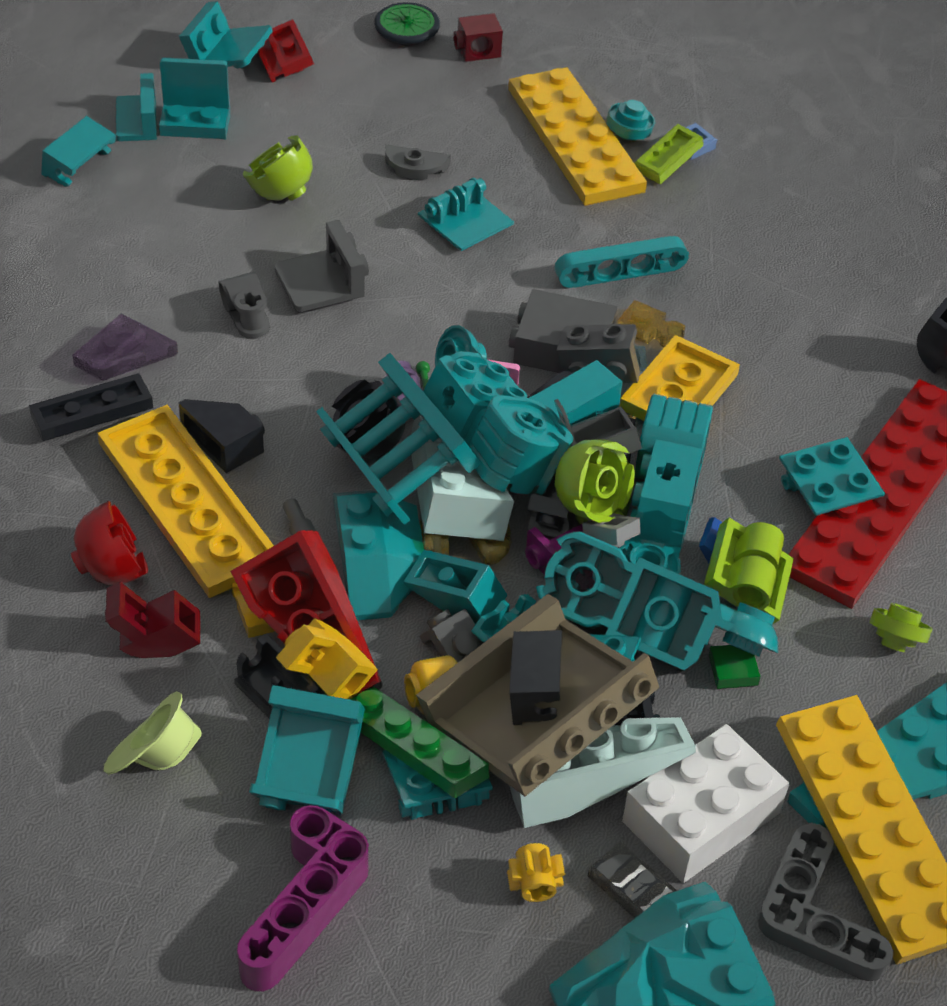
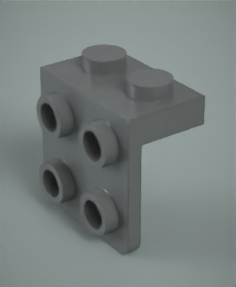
[275,220,369,312]

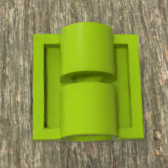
[704,517,794,625]

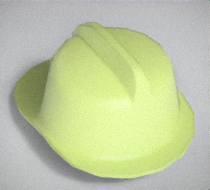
[104,691,202,775]

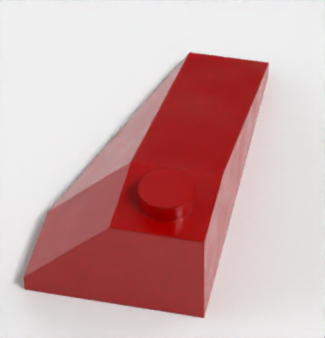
[230,530,381,696]

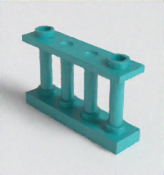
[316,353,482,525]

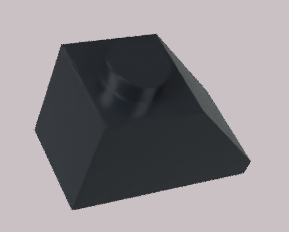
[178,399,265,473]

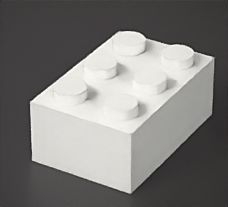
[622,724,789,884]

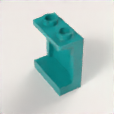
[249,685,365,814]

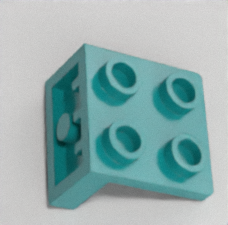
[179,1,273,68]
[159,58,230,139]

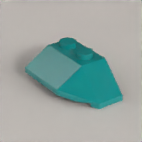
[333,490,424,621]

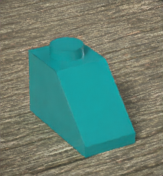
[403,550,508,625]

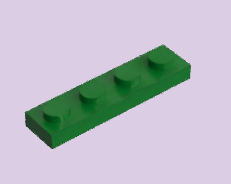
[349,686,489,798]

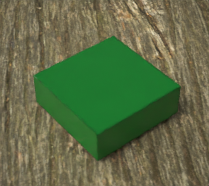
[708,645,760,689]

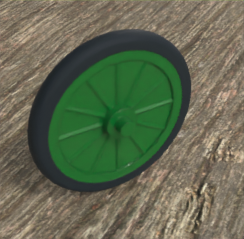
[374,2,440,44]

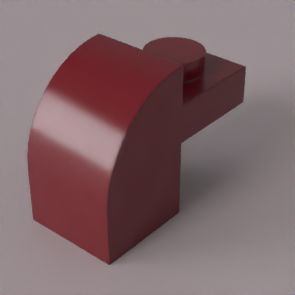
[105,582,200,658]

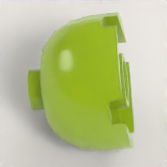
[243,135,313,201]
[555,439,635,523]

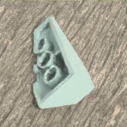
[510,717,696,828]

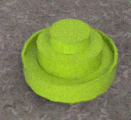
[869,603,933,652]

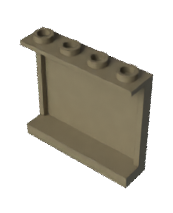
[416,594,660,797]

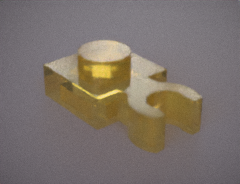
[617,300,686,348]

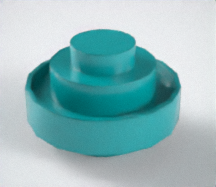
[606,100,655,140]

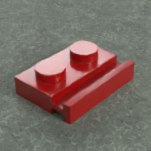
[258,19,314,83]

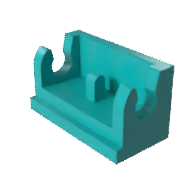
[41,116,116,187]

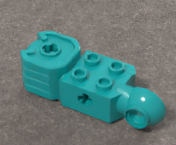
[423,325,573,495]
[619,393,713,574]
[536,532,779,671]

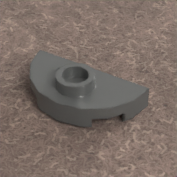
[385,144,451,180]

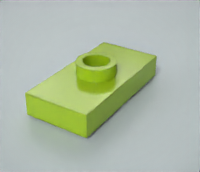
[634,124,704,185]

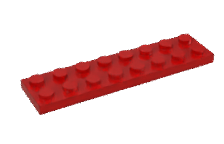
[788,379,947,609]

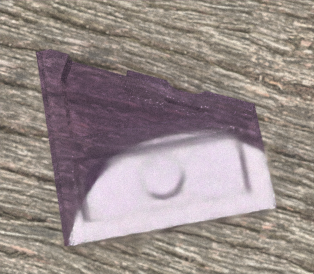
[72,313,178,381]

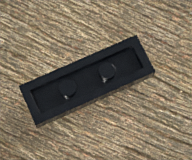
[29,373,153,441]

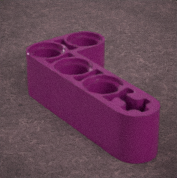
[237,805,369,992]

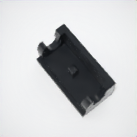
[509,630,563,725]
[234,633,321,719]

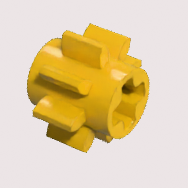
[507,843,565,902]

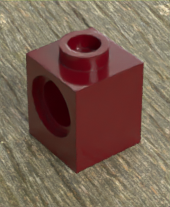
[453,13,503,62]

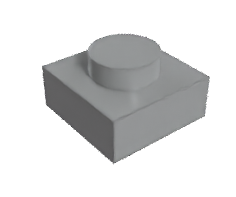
[582,513,640,547]

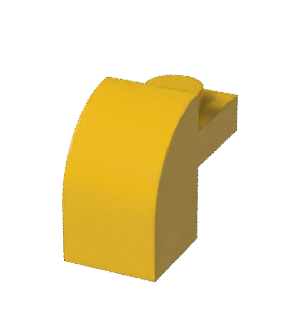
[276,618,378,699]

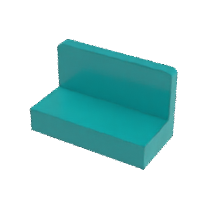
[116,73,157,141]

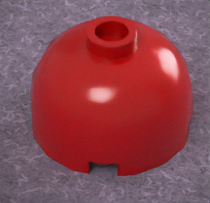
[71,501,148,585]

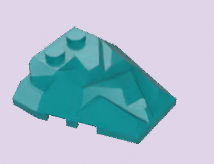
[549,881,776,1006]

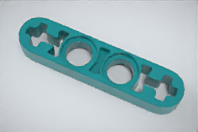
[554,236,689,288]

